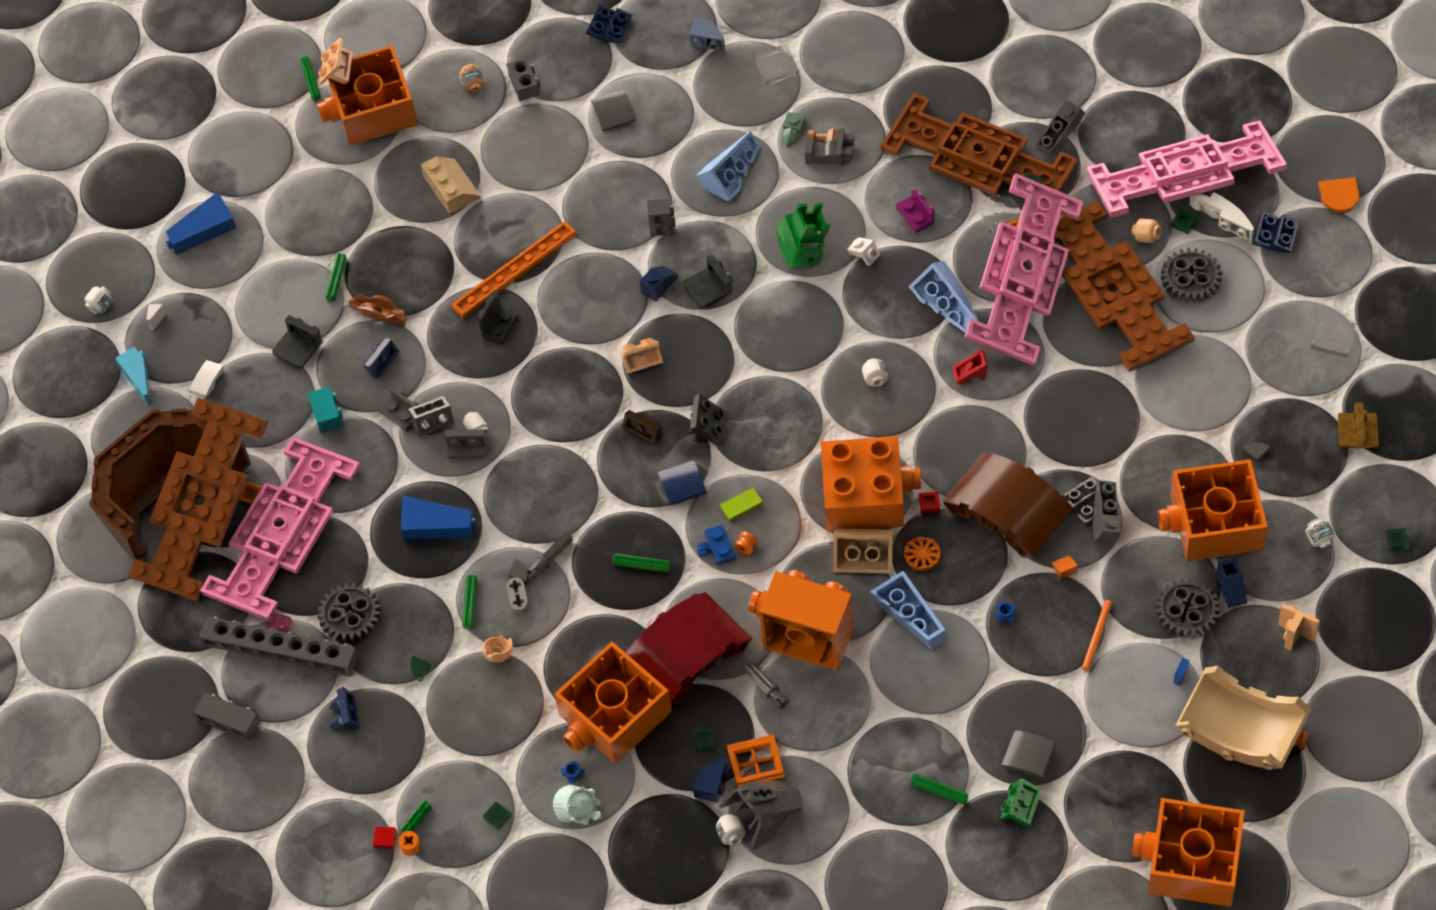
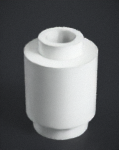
[463,412,489,437]

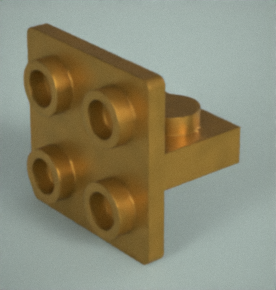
[1337,403,1379,448]

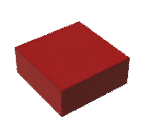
[919,491,940,514]
[373,826,397,849]

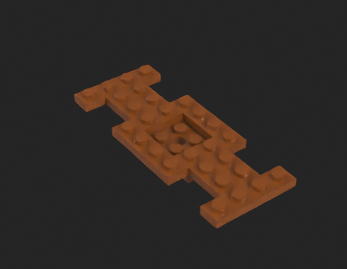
[881,93,1077,196]
[1053,201,1195,372]
[128,398,268,602]

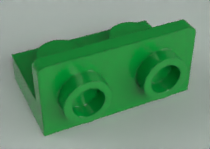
[1001,778,1042,827]

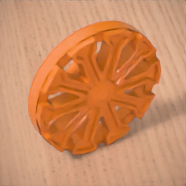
[904,536,941,571]

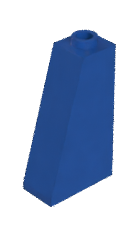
[165,192,236,255]
[401,496,476,539]

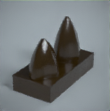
[622,410,661,444]

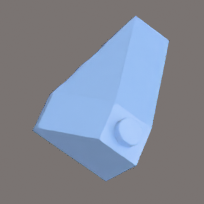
[696,131,760,201]
[908,261,979,333]

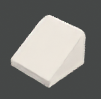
[147,304,166,330]

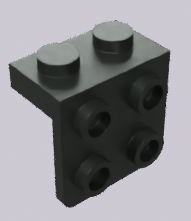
[683,254,733,308]
[272,315,323,368]

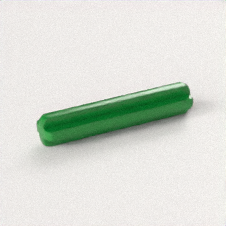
[300,56,321,101]
[325,253,347,302]
[613,554,670,572]
[462,575,477,629]
[910,774,969,805]

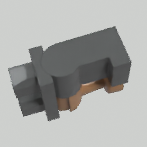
[804,128,855,165]

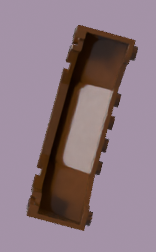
[89,408,251,560]

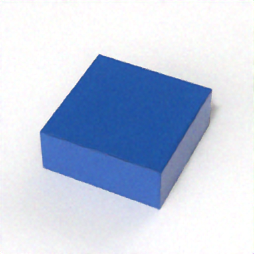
[1173,658,1190,686]

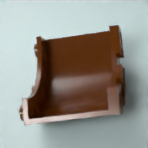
[942,453,1073,558]

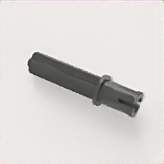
[527,532,573,579]
[744,662,790,709]

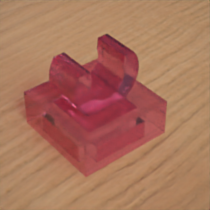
[266,612,292,633]

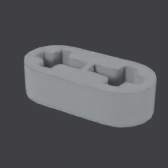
[507,578,528,614]

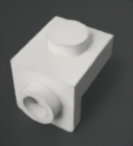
[847,237,880,266]

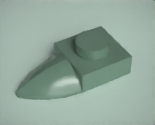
[782,112,805,146]

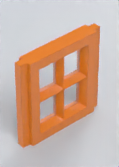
[727,734,785,788]

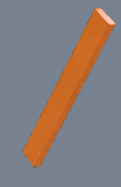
[451,221,577,319]

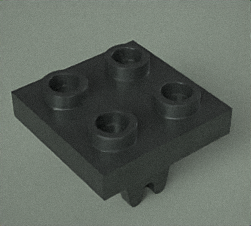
[688,394,725,445]

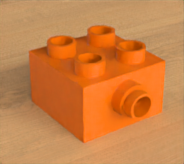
[317,45,418,146]
[821,436,921,532]
[1158,459,1268,562]
[748,570,853,671]
[554,641,672,765]
[1132,798,1245,907]

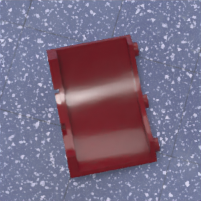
[625,592,752,706]

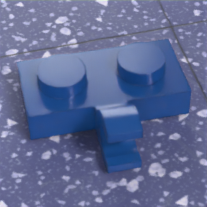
[696,524,735,566]

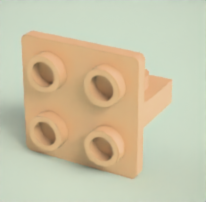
[319,38,353,84]
[619,338,663,374]
[1278,604,1320,651]

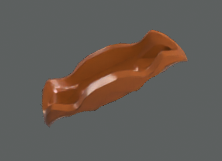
[348,294,406,326]

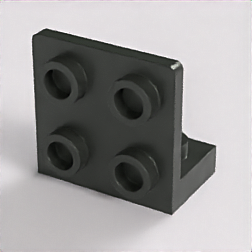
[477,290,519,345]

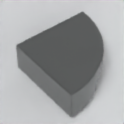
[1242,442,1270,462]
[508,559,528,584]

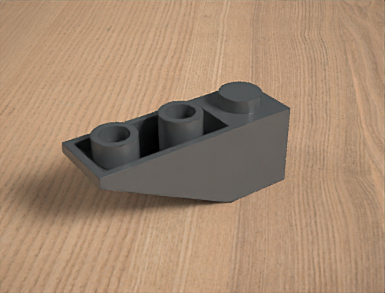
[1036,99,1086,155]
[1093,480,1121,544]

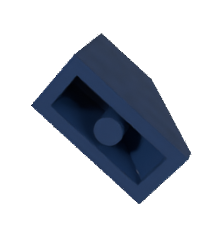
[640,266,678,302]

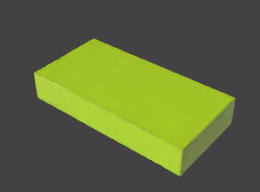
[720,488,763,522]

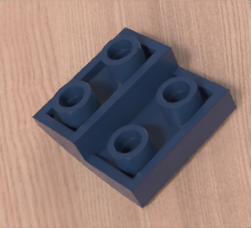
[585,4,633,44]
[1252,211,1299,253]
[657,460,707,506]

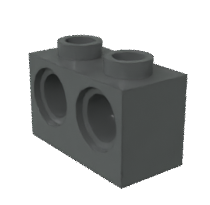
[506,58,541,101]
[647,199,676,236]
[409,396,454,436]

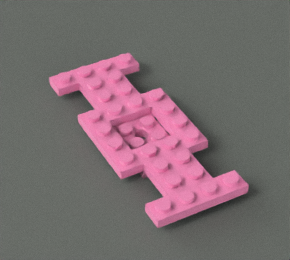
[1086,121,1287,218]
[964,173,1083,366]
[200,437,360,621]

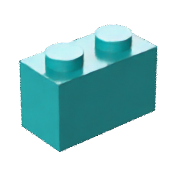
[308,386,343,433]

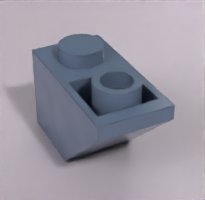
[689,18,725,51]

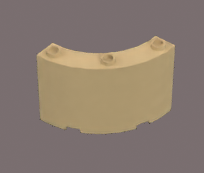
[1175,666,1311,770]

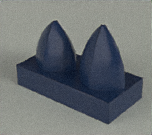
[363,338,399,379]
[329,687,360,731]

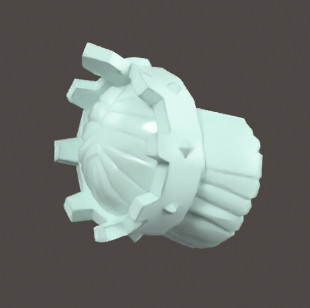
[553,785,601,825]

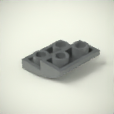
[590,89,636,132]
[1064,476,1097,528]
[1002,730,1056,778]

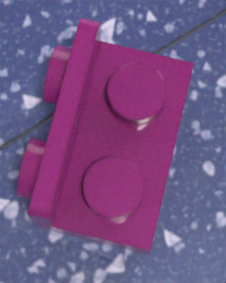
[896,189,935,234]

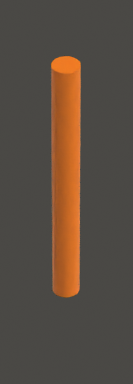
[1082,600,1113,671]

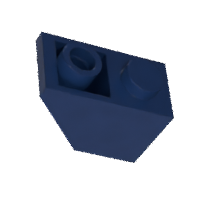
[1216,558,1247,608]
[693,757,730,803]

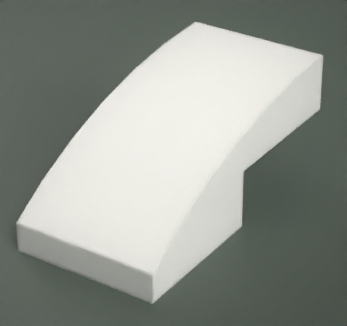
[189,360,223,398]

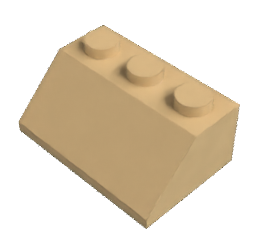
[421,156,481,214]
[833,528,893,574]

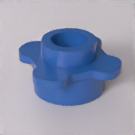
[996,602,1016,622]
[561,761,585,784]

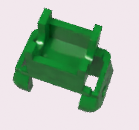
[776,203,831,268]

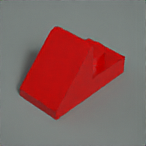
[952,349,988,385]

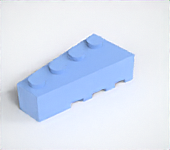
[870,571,948,650]

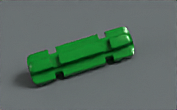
[400,800,432,833]

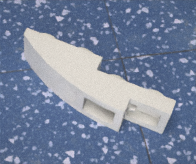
[1190,193,1254,241]

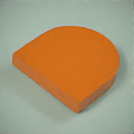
[1318,177,1359,213]

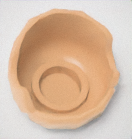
[482,635,513,663]

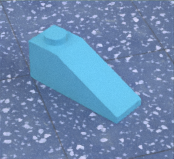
[115,347,151,405]

